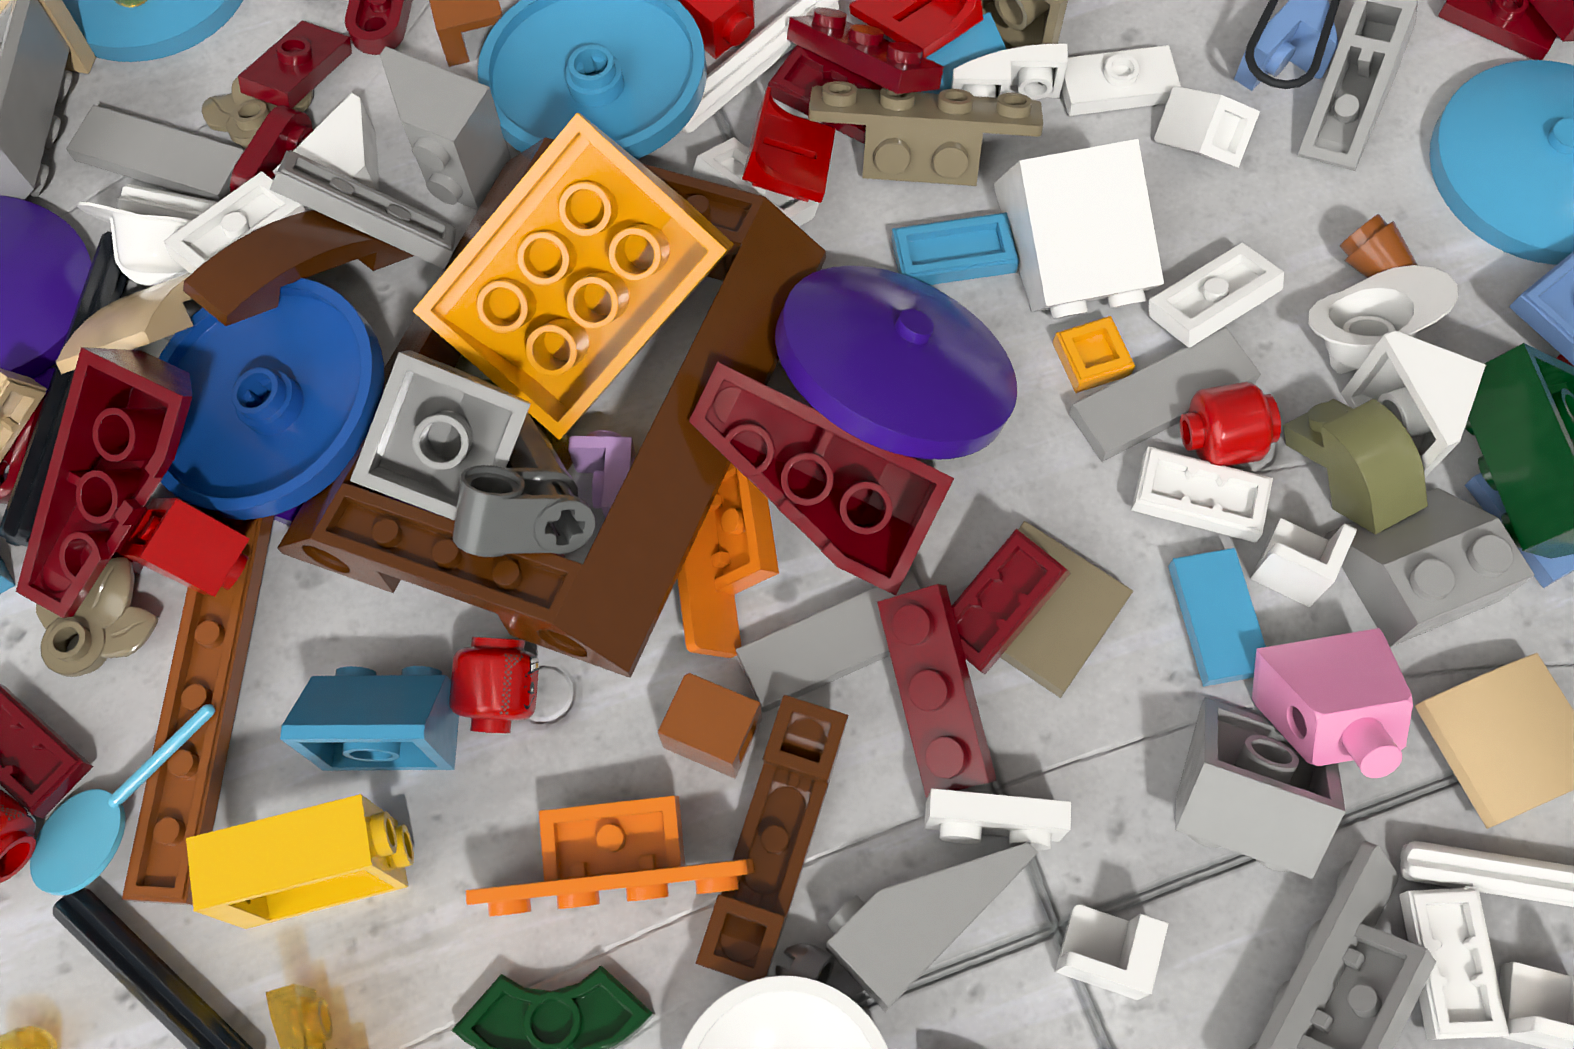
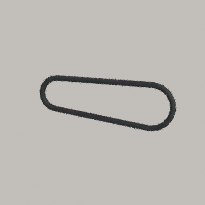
[1245,0,1340,89]

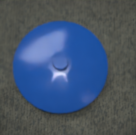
[159,278,385,520]

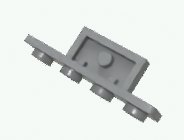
[1248,841,1436,1049]

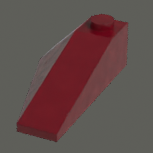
[16,347,192,618]
[689,362,954,596]

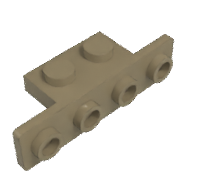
[808,81,1043,186]

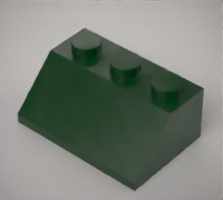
[1465,343,1574,559]

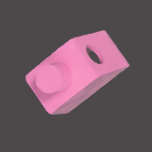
[1252,628,1413,778]

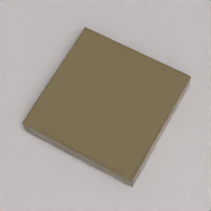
[1000,521,1133,698]

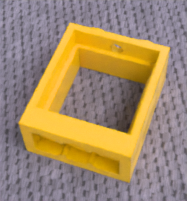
[186,794,414,929]

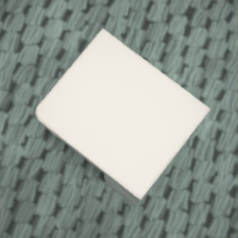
[1155,86,1260,168]
[1250,518,1357,607]
[1055,905,1169,1000]
[1499,962,1574,1049]

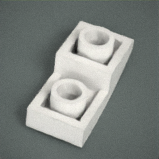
[951,44,1068,100]

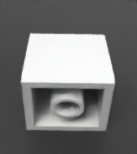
[994,139,1164,320]

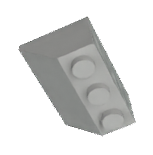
[0,0,72,200]

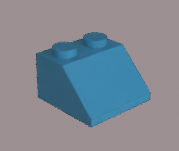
[280,666,459,771]

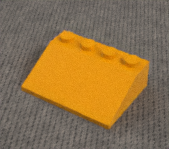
[413,113,734,440]

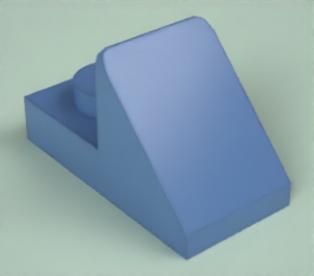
[1234,0,1338,91]

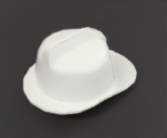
[77,202,192,287]
[1308,265,1458,374]

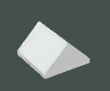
[1341,330,1486,478]

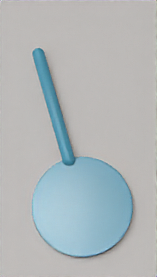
[30,704,215,896]

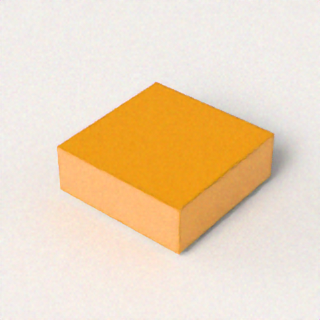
[1052,316,1135,393]

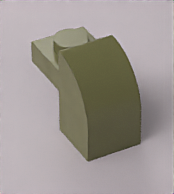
[1283,399,1428,535]

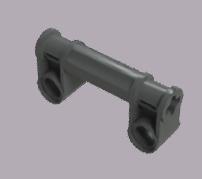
[453,379,595,557]

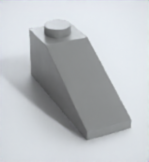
[1298,0,1418,171]
[826,842,1038,1012]

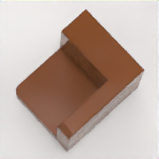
[429,0,503,67]
[657,673,762,779]

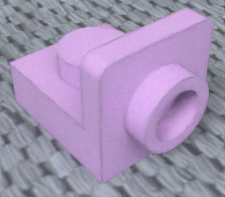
[568,430,636,518]

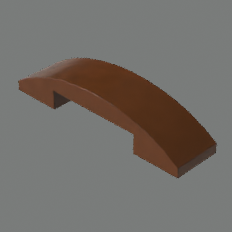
[183,210,414,326]
[695,695,849,982]

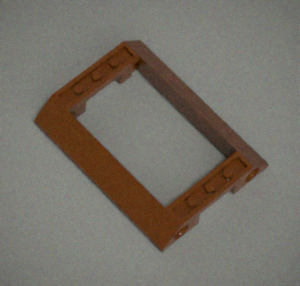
[277,137,826,678]

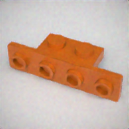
[677,463,779,658]
[465,795,754,916]

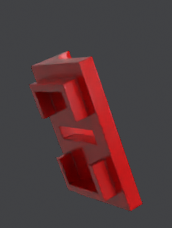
[849,0,983,58]
[742,86,836,203]

